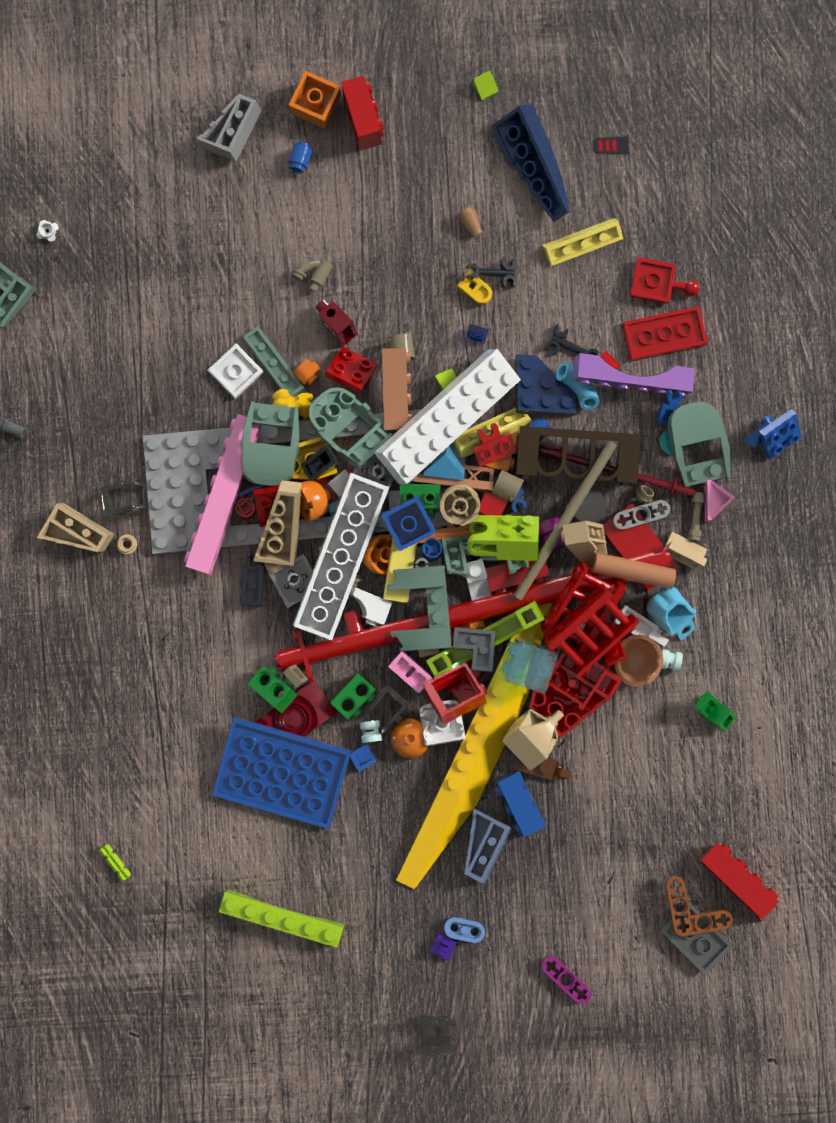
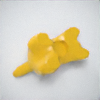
[272,389,313,421]

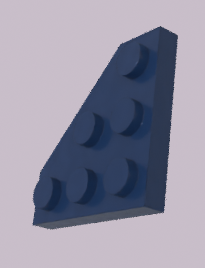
[515,354,576,416]

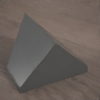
[565,484,606,524]

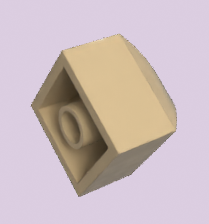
[503,709,564,770]

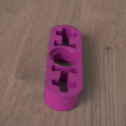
[541,955,591,1004]

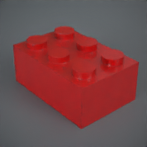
[341,75,384,151]

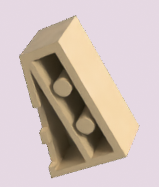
[561,521,608,567]

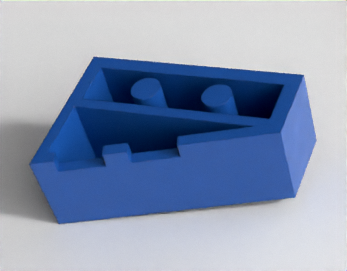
[494,771,546,837]

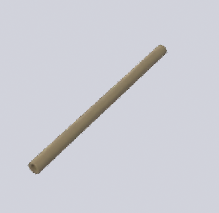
[513,441,617,601]

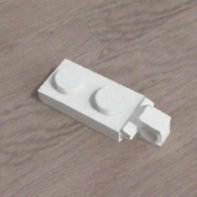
[614,605,669,648]

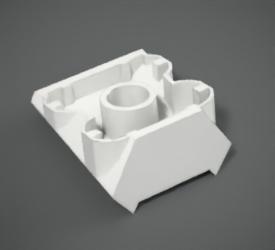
[419,700,466,746]

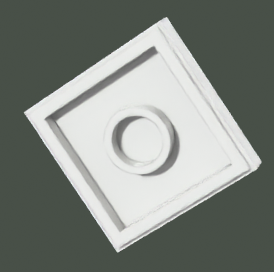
[208,344,264,399]

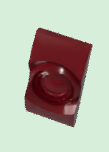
[254,680,337,737]

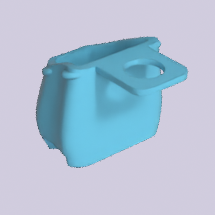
[646,587,696,640]

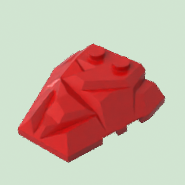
[529,644,622,738]

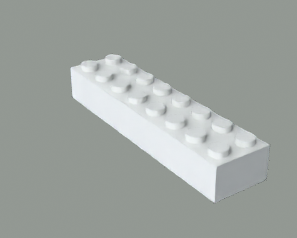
[374,349,520,484]
[292,473,389,640]

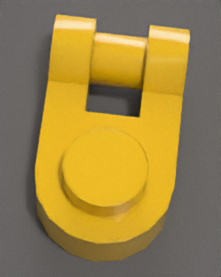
[457,271,492,305]

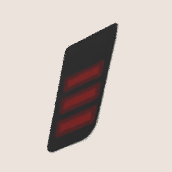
[594,136,629,154]

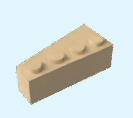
[253,480,302,566]

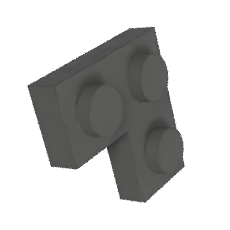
[453,627,495,672]

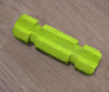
[99,844,131,881]

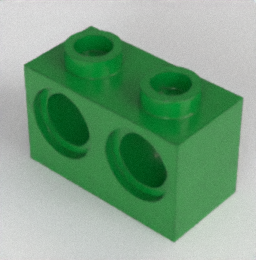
[248,666,298,713]
[331,674,376,720]

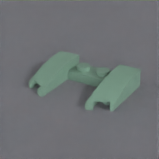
[0,262,36,327]
[441,536,529,578]
[387,565,451,651]

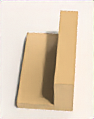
[663,532,707,571]

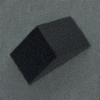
[301,444,338,481]

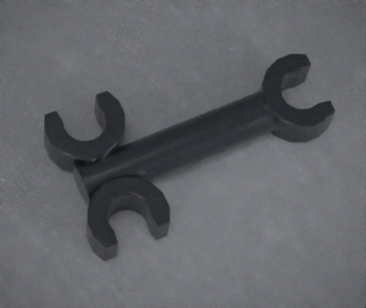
[466,259,517,288]
[545,324,599,355]

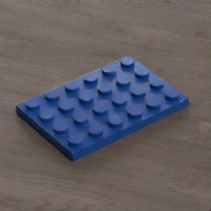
[212,717,352,829]

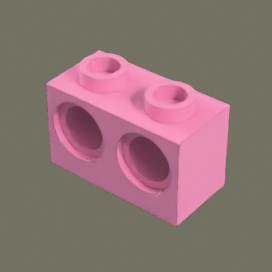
[388,651,433,693]

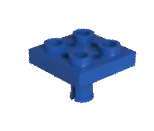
[759,409,802,460]

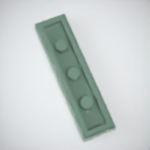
[242,326,305,397]

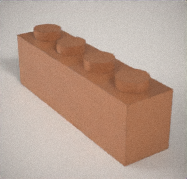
[382,348,412,430]

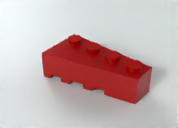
[701,842,779,922]

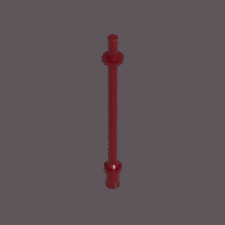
[539,443,695,497]

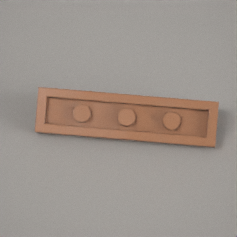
[412,465,494,493]

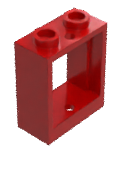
[422,662,487,725]

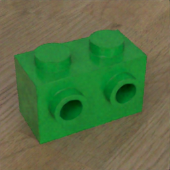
[400,484,440,514]

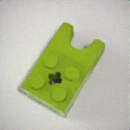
[467,515,539,561]

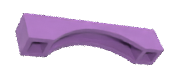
[572,353,695,397]

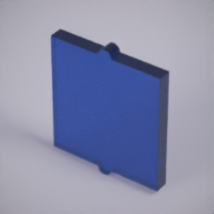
[239,485,273,499]

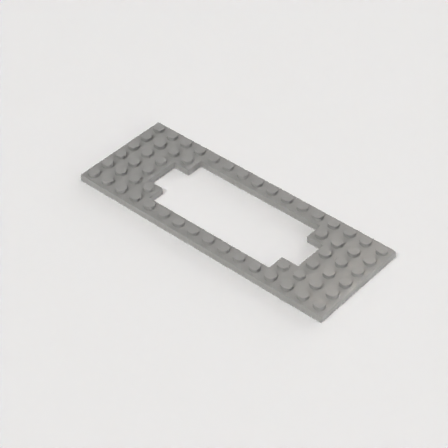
[143,409,467,555]

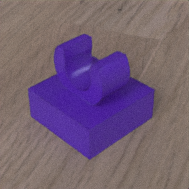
[430,932,457,961]

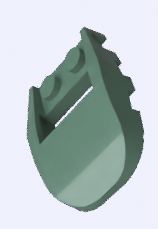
[309,387,393,470]
[240,401,300,487]
[668,401,730,487]

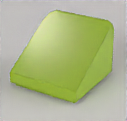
[473,71,499,101]
[435,369,457,391]

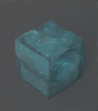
[501,637,558,694]

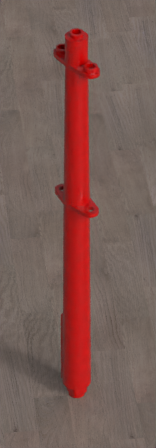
[274,550,672,682]

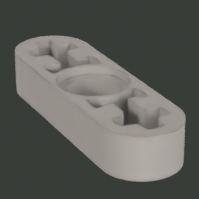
[613,500,670,530]

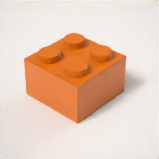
[289,71,342,129]

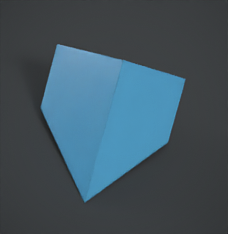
[423,445,465,480]

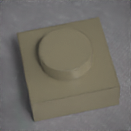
[283,664,308,688]

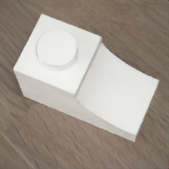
[465,559,491,601]
[349,588,392,627]

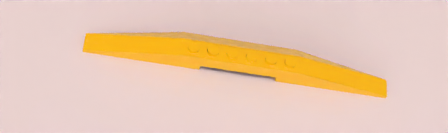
[396,603,551,889]

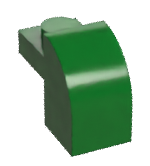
[694,691,737,733]

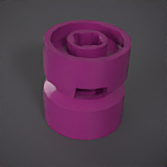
[539,517,565,550]

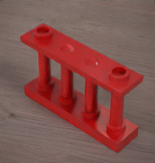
[540,561,627,655]
[543,583,640,677]

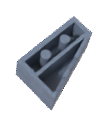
[465,809,512,884]

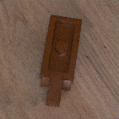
[513,756,571,781]

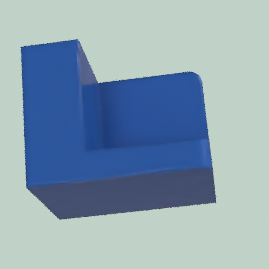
[350,744,377,772]

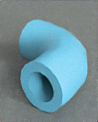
[556,362,599,410]

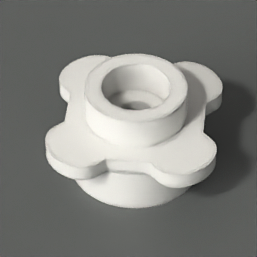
[36,220,59,242]

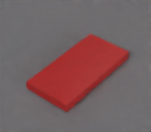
[622,306,708,361]
[603,504,680,591]

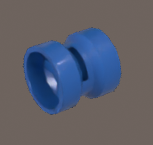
[422,538,442,562]

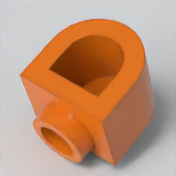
[293,359,321,385]

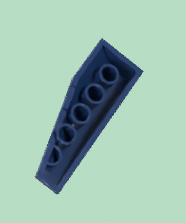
[492,105,570,222]

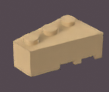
[37,503,114,552]

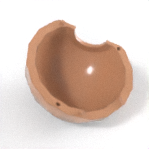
[615,634,664,687]

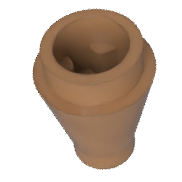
[458,207,483,238]

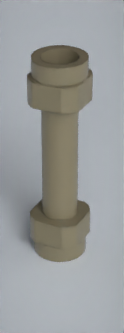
[688,492,705,541]

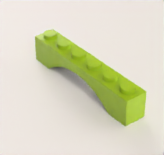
[426,601,545,677]
[219,890,344,948]

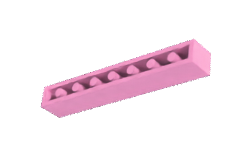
[184,414,262,576]

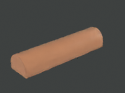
[591,552,676,589]

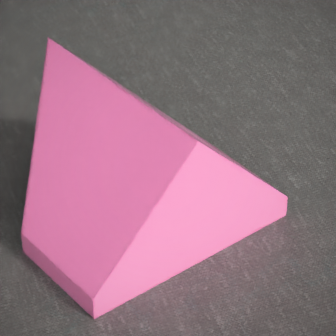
[704,480,735,522]

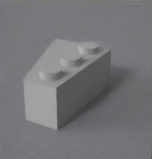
[196,94,261,162]

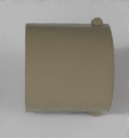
[387,333,415,361]
[491,470,524,503]

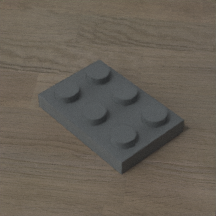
[660,901,733,975]

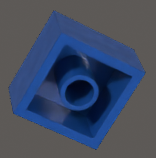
[381,495,436,551]

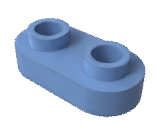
[444,917,485,943]

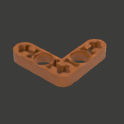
[665,875,733,936]

